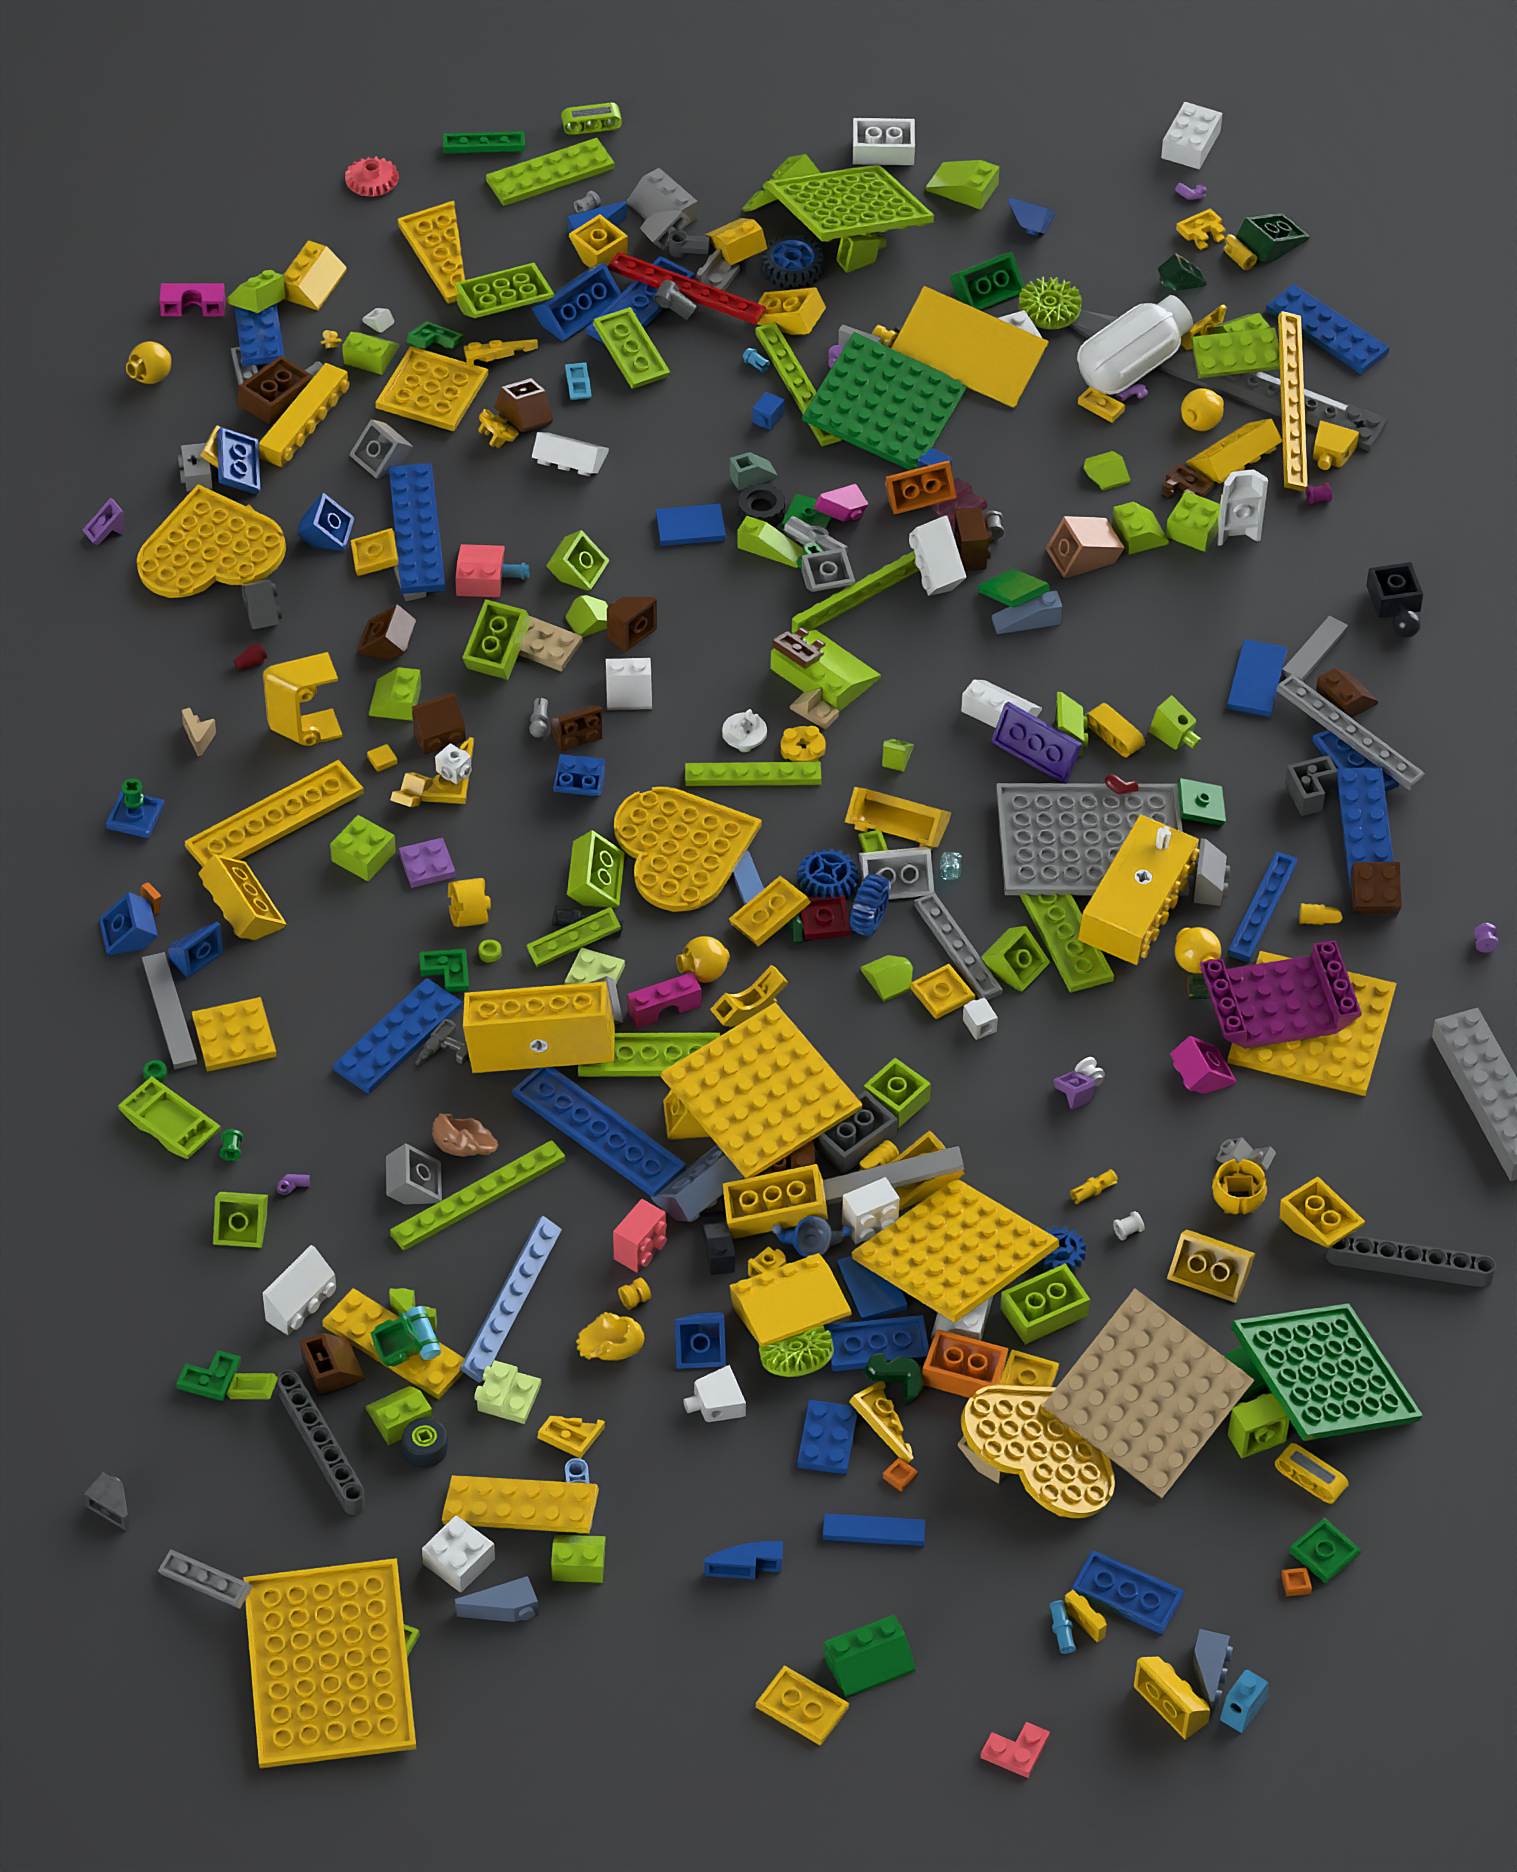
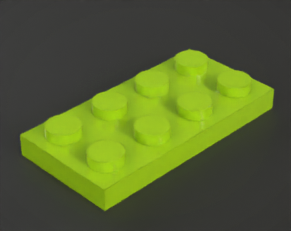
[593,307,670,389]
[1191,328,1280,378]

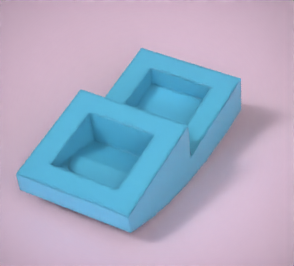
[565,363,591,400]

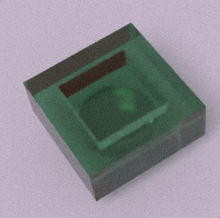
[1186,975,1211,999]

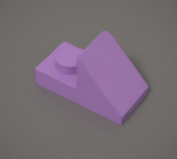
[82,498,124,546]
[1053,1071,1096,1110]

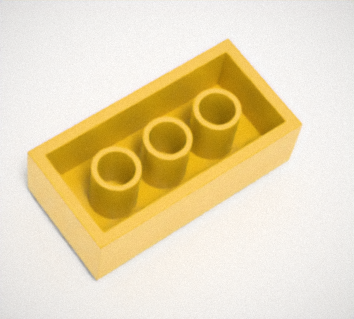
[723,1164,828,1239]

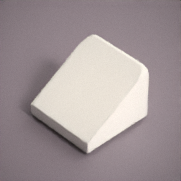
[362,308,394,333]

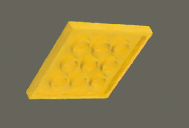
[376,346,488,432]

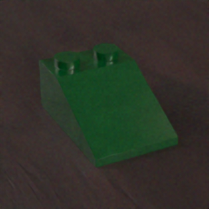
[1236,213,1310,262]

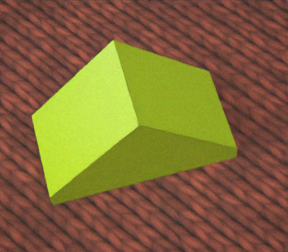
[882,739,914,772]

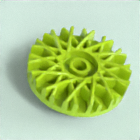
[1019,277,1082,329]
[759,1326,834,1377]

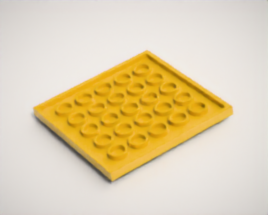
[1227,951,1397,1096]
[661,1002,863,1179]
[852,1179,1059,1323]

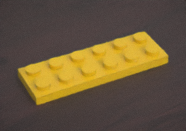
[322,1288,465,1400]
[442,1475,599,1533]

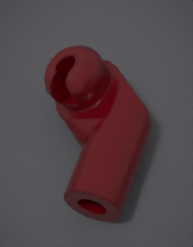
[1105,774,1139,795]

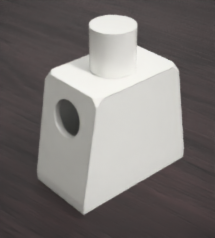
[684,1365,746,1422]

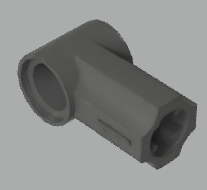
[669,230,710,258]
[653,280,697,320]

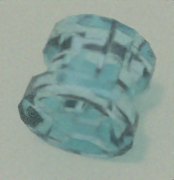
[939,852,963,880]

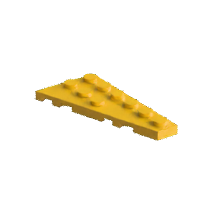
[397,200,465,304]

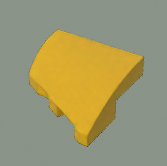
[1180,304,1227,350]

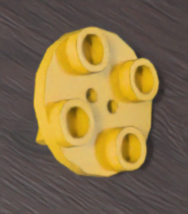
[478,409,519,448]

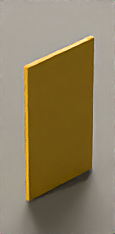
[891,286,1049,409]

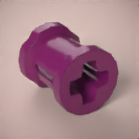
[1305,482,1332,505]

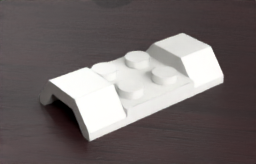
[1217,469,1268,546]

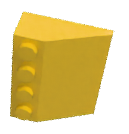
[729,1253,852,1347]

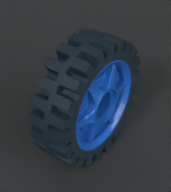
[762,234,824,290]

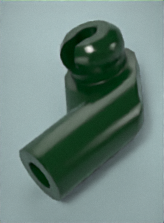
[786,914,804,943]

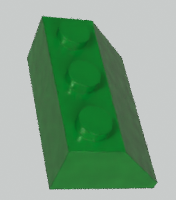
[949,252,1025,310]
[824,1614,916,1699]

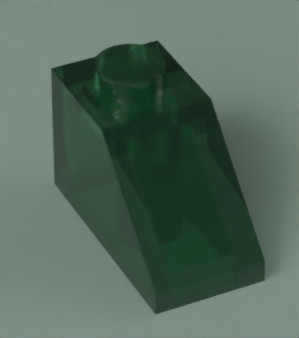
[1157,253,1207,291]

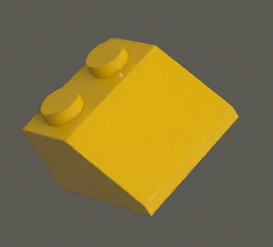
[569,214,628,268]

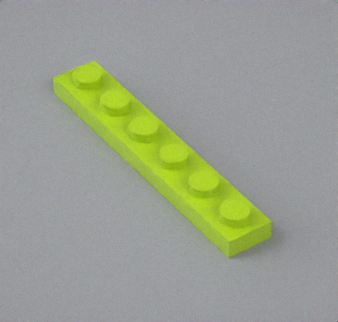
[685,762,821,786]

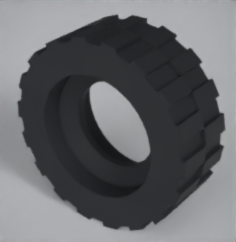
[738,483,785,527]

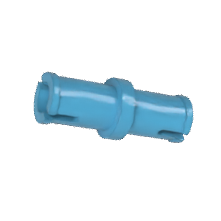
[1049,1600,1076,1654]

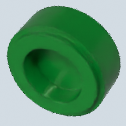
[143,1060,167,1082]

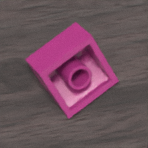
[1170,1036,1237,1094]

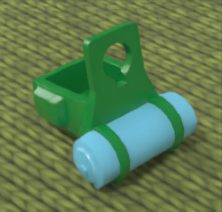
[370,1306,441,1367]

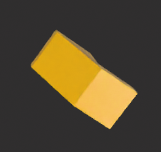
[390,772,433,807]

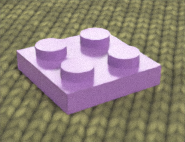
[399,838,456,888]

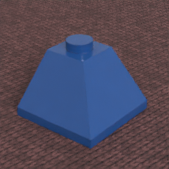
[1008,197,1056,236]
[297,493,355,551]
[168,922,223,978]
[675,1312,726,1369]

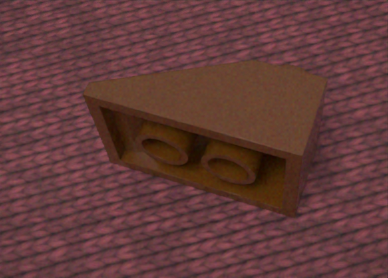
[237,355,313,425]

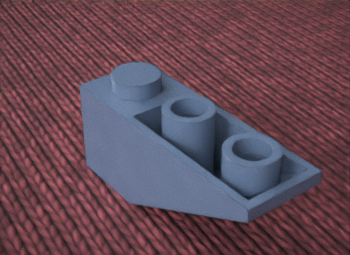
[1192,1629,1233,1714]

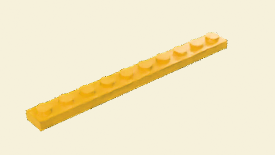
[1278,311,1308,492]

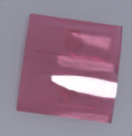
[930,478,987,526]

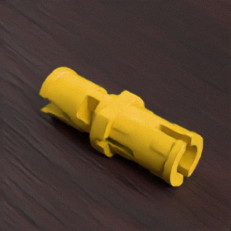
[1070,1169,1118,1204]

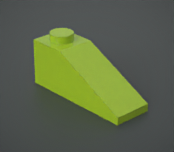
[738,516,804,568]

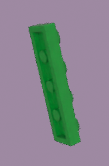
[443,131,525,153]

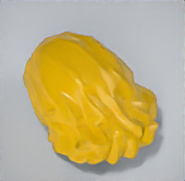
[576,1312,644,1361]

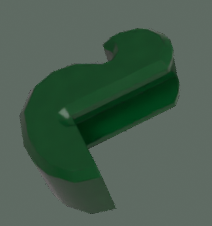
[864,1353,923,1405]

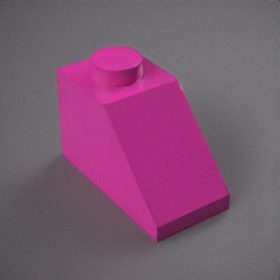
[813,484,868,522]

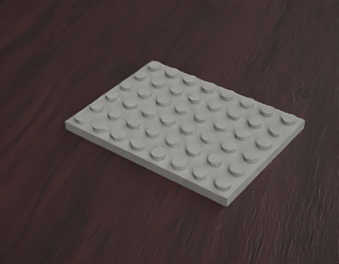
[996,783,1189,895]

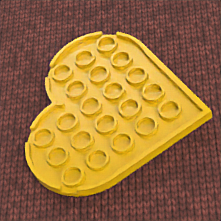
[137,484,286,598]
[614,787,762,912]
[961,1385,1115,1518]

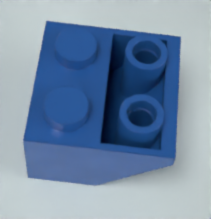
[553,754,605,796]

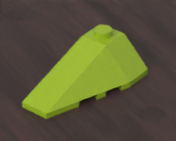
[742,154,821,212]

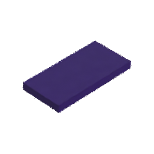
[991,702,1082,784]

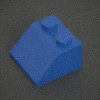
[99,892,158,955]

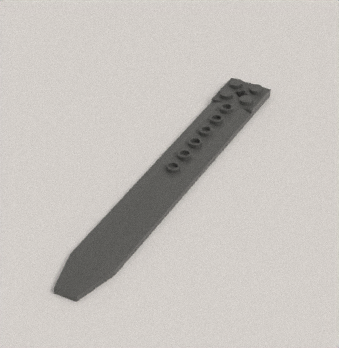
[1068,310,1388,451]

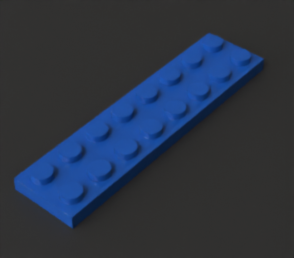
[389,463,445,594]
[513,1067,686,1197]

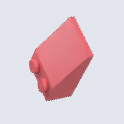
[456,544,505,597]

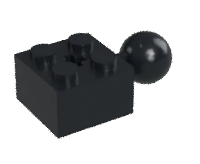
[1366,562,1423,638]

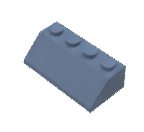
[651,1145,746,1222]

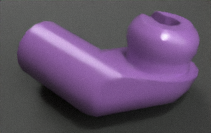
[1175,183,1207,200]
[1115,384,1148,402]
[276,1174,310,1195]

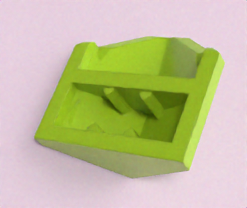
[1083,451,1130,491]
[565,595,608,638]
[860,955,913,1002]

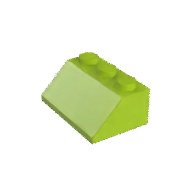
[567,830,625,908]

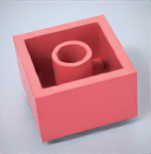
[613,1199,667,1273]

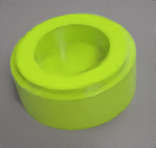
[478,940,502,963]

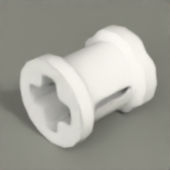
[1113,1211,1145,1240]

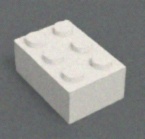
[1161,102,1223,169]
[853,118,915,165]

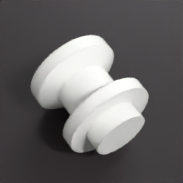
[1075,1057,1105,1087]

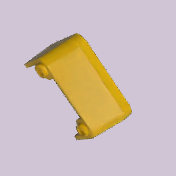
[263,652,343,746]
[845,787,951,850]

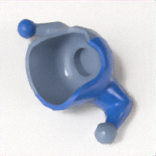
[772,1216,852,1257]

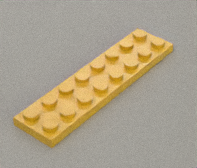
[185,760,364,867]

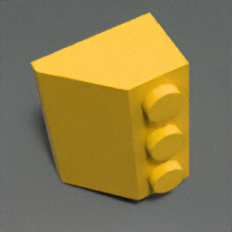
[284,240,347,310]
[1167,1230,1255,1303]
[1134,1657,1210,1740]

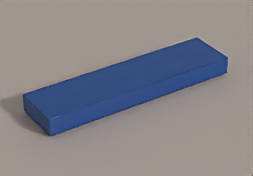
[823,1513,925,1546]

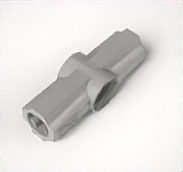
[783,516,848,554]

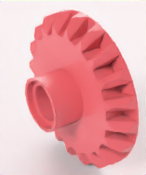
[345,156,399,197]

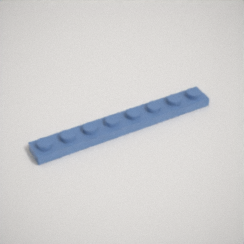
[459,1216,562,1383]

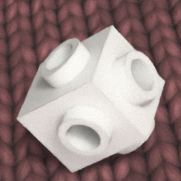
[435,743,472,785]

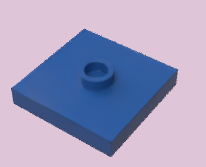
[106,790,165,838]

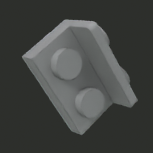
[696,249,740,291]

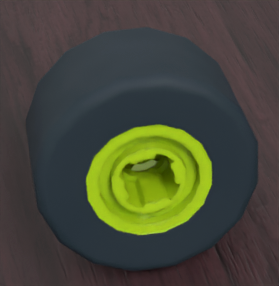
[402,1418,448,1468]

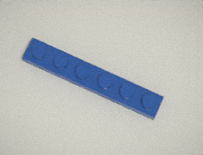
[1227,851,1298,963]

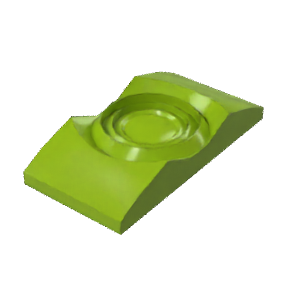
[118,1076,221,1159]

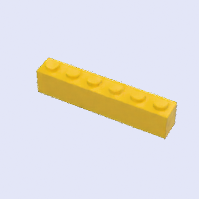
[258,363,349,468]

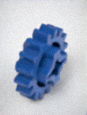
[1037,1226,1086,1273]

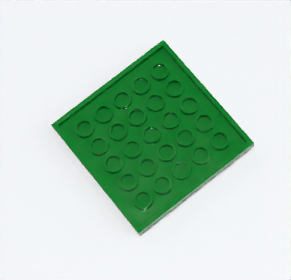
[802,332,967,470]
[1230,1303,1423,1441]

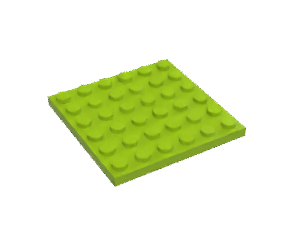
[768,164,934,241]

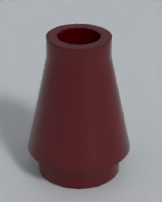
[233,643,268,671]

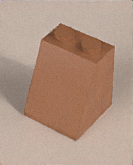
[1045,516,1125,578]

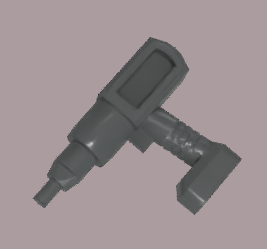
[415,1019,469,1065]

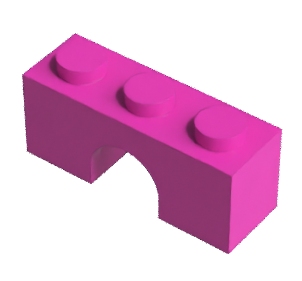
[160,283,226,316]
[627,972,702,1028]

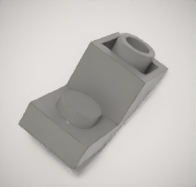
[1216,1137,1276,1171]

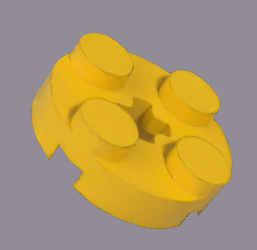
[781,726,826,762]

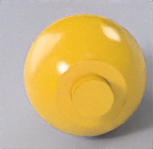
[126,341,171,384]
[1181,388,1224,431]
[1175,927,1221,974]
[676,936,730,983]

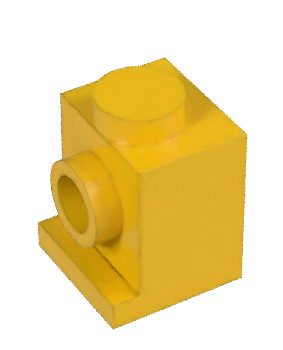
[748,1247,786,1277]

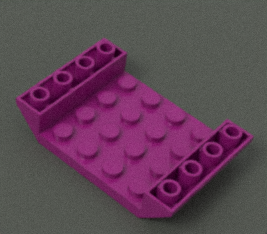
[1200,940,1362,1049]

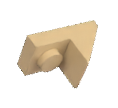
[790,689,839,730]
[182,708,216,756]

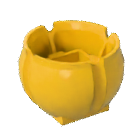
[1212,1159,1267,1215]

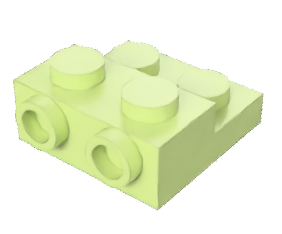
[474,1360,541,1424]

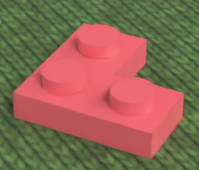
[981,1722,1050,1778]

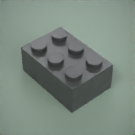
[814,1090,898,1174]

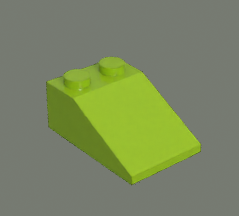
[925,160,1000,210]

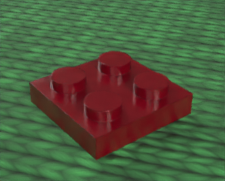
[800,895,851,940]

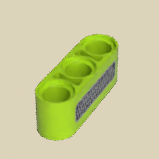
[561,103,622,135]

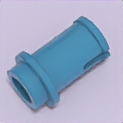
[743,348,770,373]
[502,562,530,580]

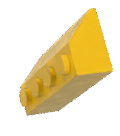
[1186,418,1282,484]
[198,854,287,940]

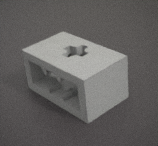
[178,443,213,492]

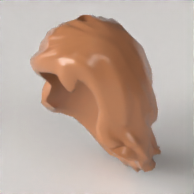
[432,1113,499,1157]

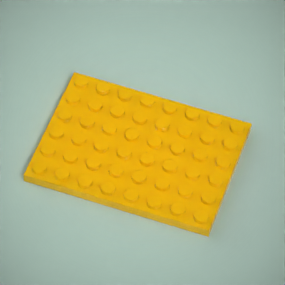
[243,1558,416,1768]

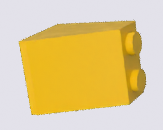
[663,1090,710,1140]

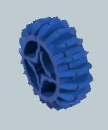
[797,848,859,899]
[850,874,891,936]

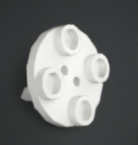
[722,709,767,752]

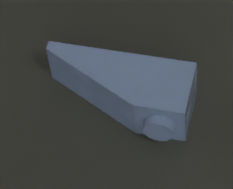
[992,591,1062,634]
[455,1576,538,1622]

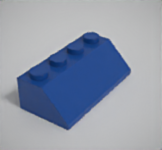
[532,263,622,341]

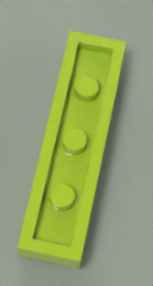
[527,907,621,967]

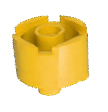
[448,878,491,927]

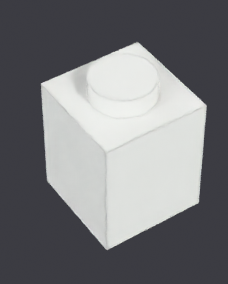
[963,997,998,1040]

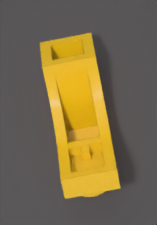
[710,965,789,1027]

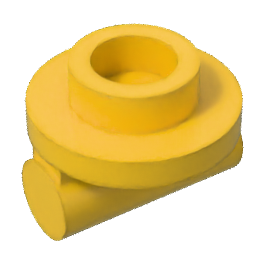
[321,330,342,349]

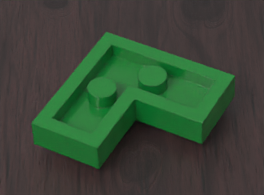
[406,321,464,349]
[419,949,469,993]
[176,1350,241,1401]

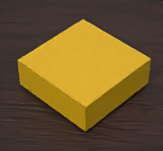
[367,744,398,772]

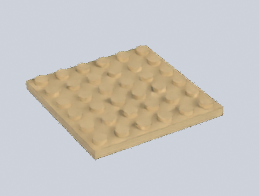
[1043,1289,1254,1499]

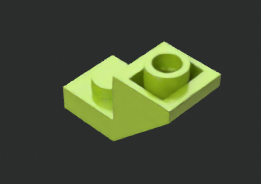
[389,1288,437,1331]

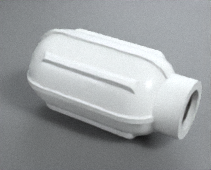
[1077,295,1194,395]

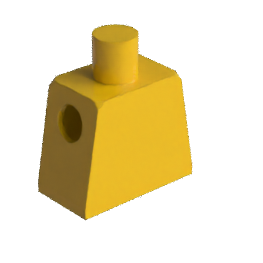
[1313,420,1359,470]

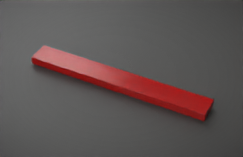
[608,252,766,325]

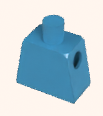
[1220,1670,1268,1733]

